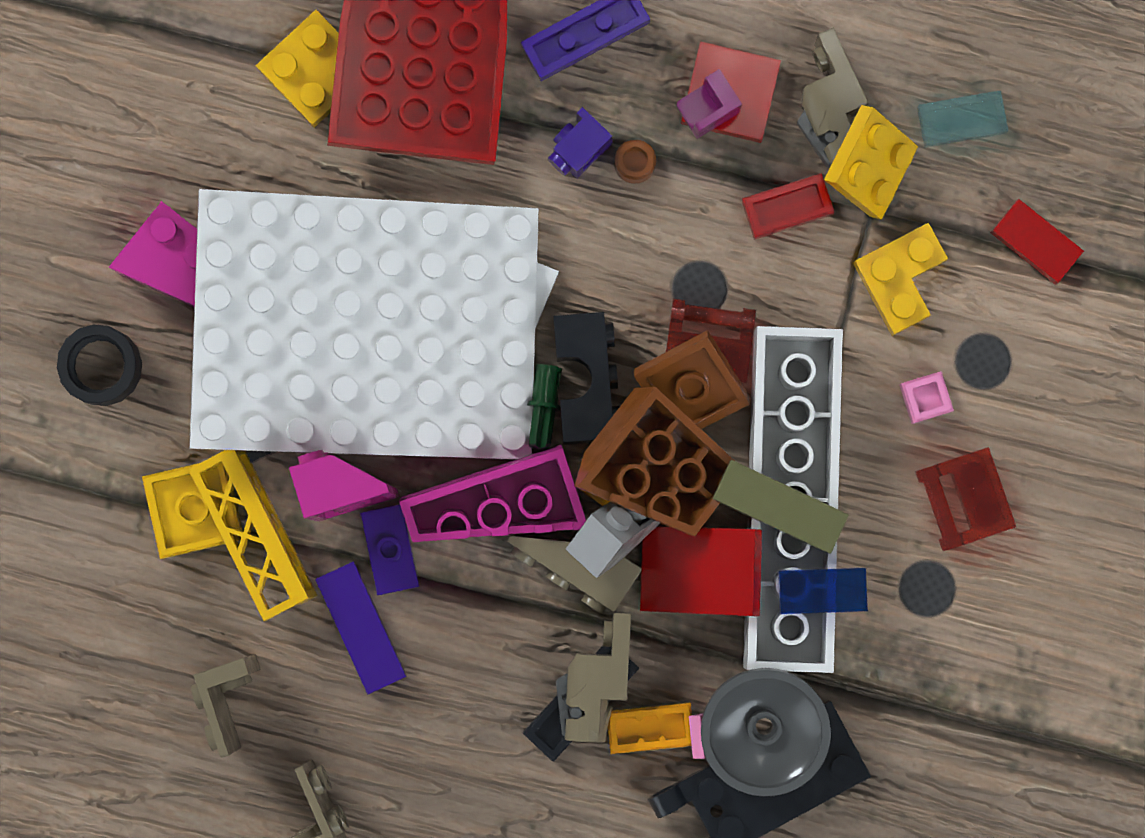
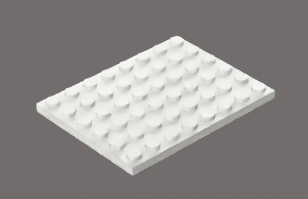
[189,189,539,460]

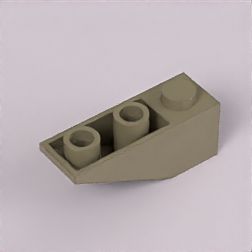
[507,536,642,614]

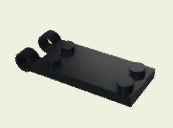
[648,700,871,838]

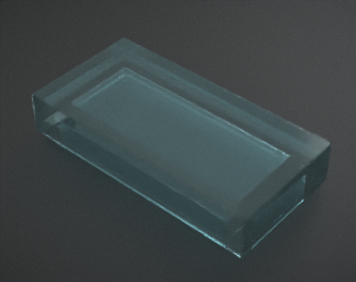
[917,90,1009,148]

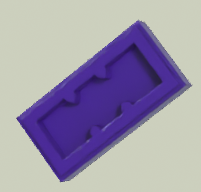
[360,505,420,596]

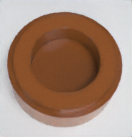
[614,140,656,184]

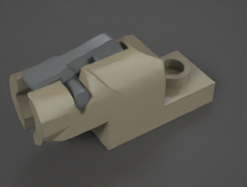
[797,27,868,168]
[556,612,631,742]

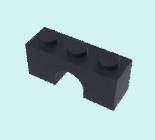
[553,312,620,445]

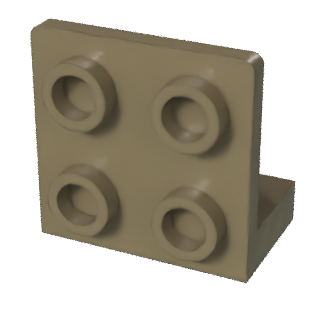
[191,654,261,758]
[291,760,349,838]

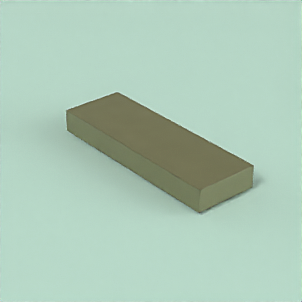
[712,460,849,554]

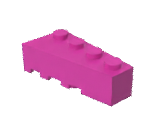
[109,201,197,307]
[399,445,586,542]

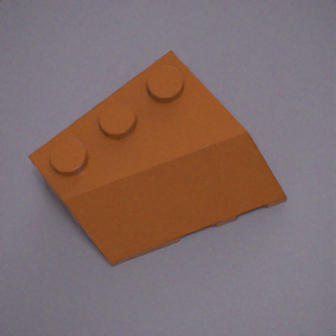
[574,386,735,536]

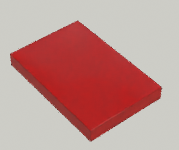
[640,527,762,616]

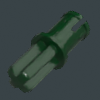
[527,364,562,450]

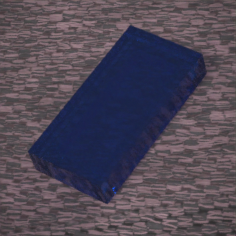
[778,568,868,614]

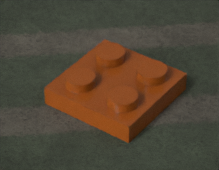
[634,330,750,429]

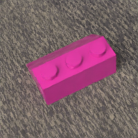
[289,450,399,522]

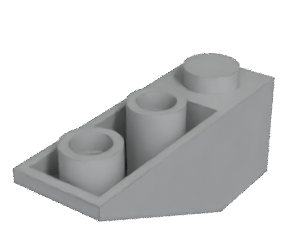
[566,502,660,578]

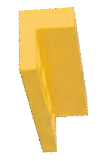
[188,450,318,621]

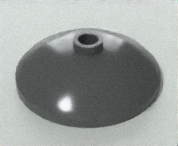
[701,668,831,796]

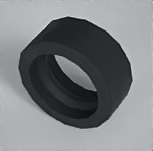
[57,324,142,406]

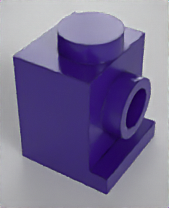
[547,107,612,179]

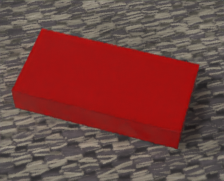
[741,173,835,240]
[990,199,1084,285]

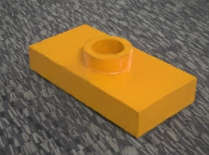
[608,702,692,754]

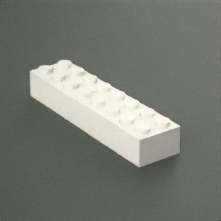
[743,326,843,673]

